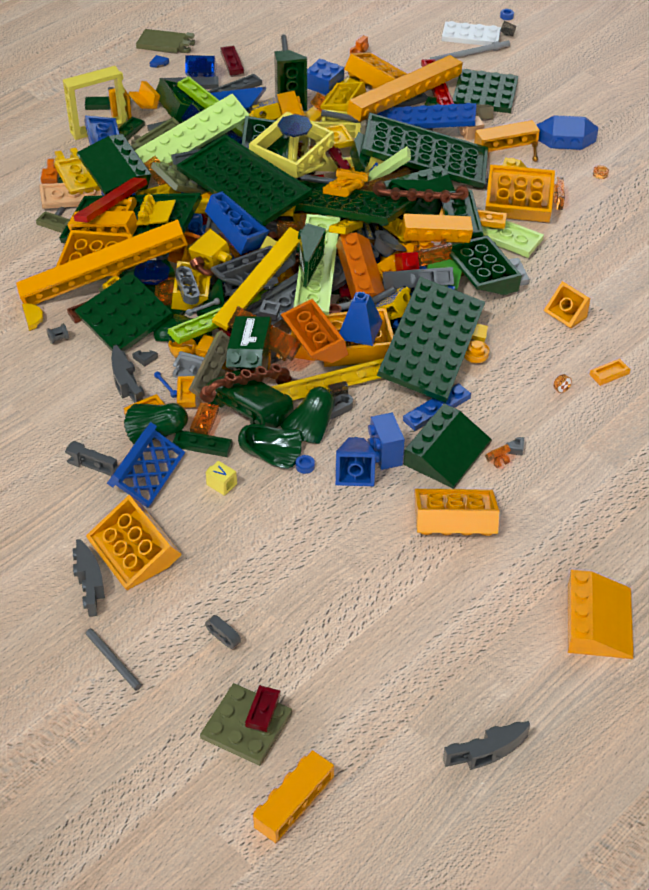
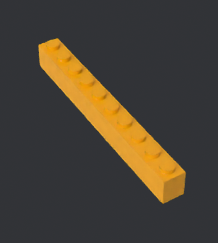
[347,55,463,122]
[16,220,188,305]

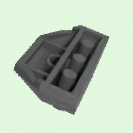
[211,245,275,288]

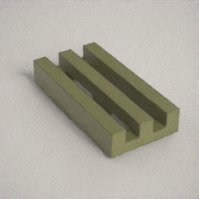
[36,211,70,233]

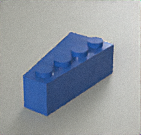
[205,192,269,255]

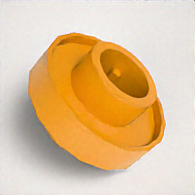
[464,340,490,363]

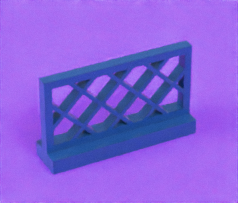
[107,422,185,508]

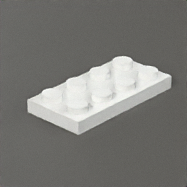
[442,21,501,46]

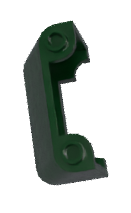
[206,370,294,428]

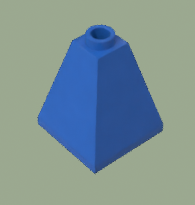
[339,292,382,346]
[335,437,376,487]

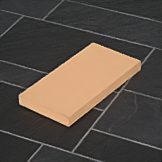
[39,183,102,209]

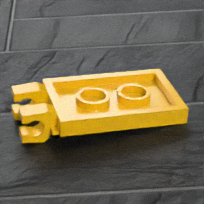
[54,148,100,195]

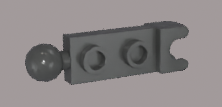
[65,441,131,476]

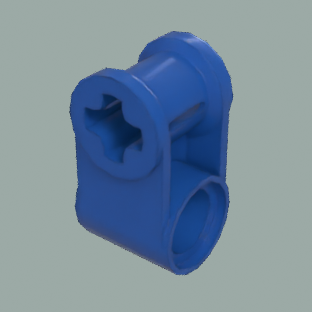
[188,213,203,236]

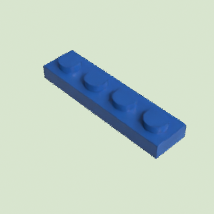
[403,383,471,431]

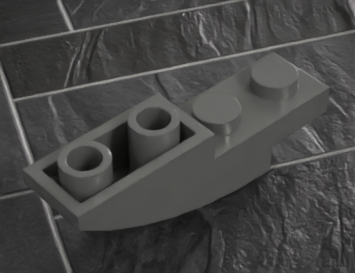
[382,267,454,290]
[111,345,145,403]
[73,539,105,617]
[443,721,530,770]

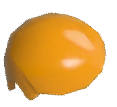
[168,339,197,358]

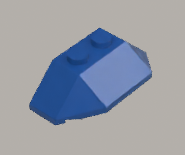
[211,87,266,111]
[537,115,598,150]

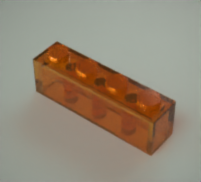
[227,306,302,361]

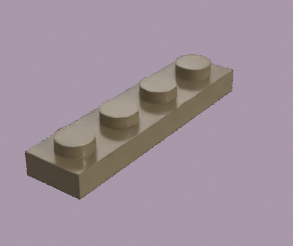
[189,331,230,399]

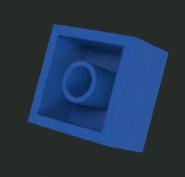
[307,59,344,95]
[367,412,405,470]

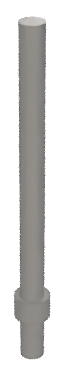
[430,40,510,61]

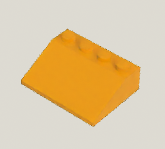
[344,52,407,89]
[485,164,555,223]
[56,230,134,277]
[323,308,394,367]
[414,489,499,536]
[86,495,182,590]
[568,569,634,659]

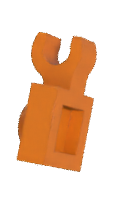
[350,35,369,54]
[41,159,59,184]

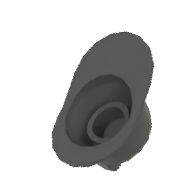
[374,230,407,257]

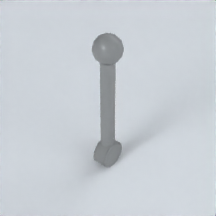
[186,298,220,316]

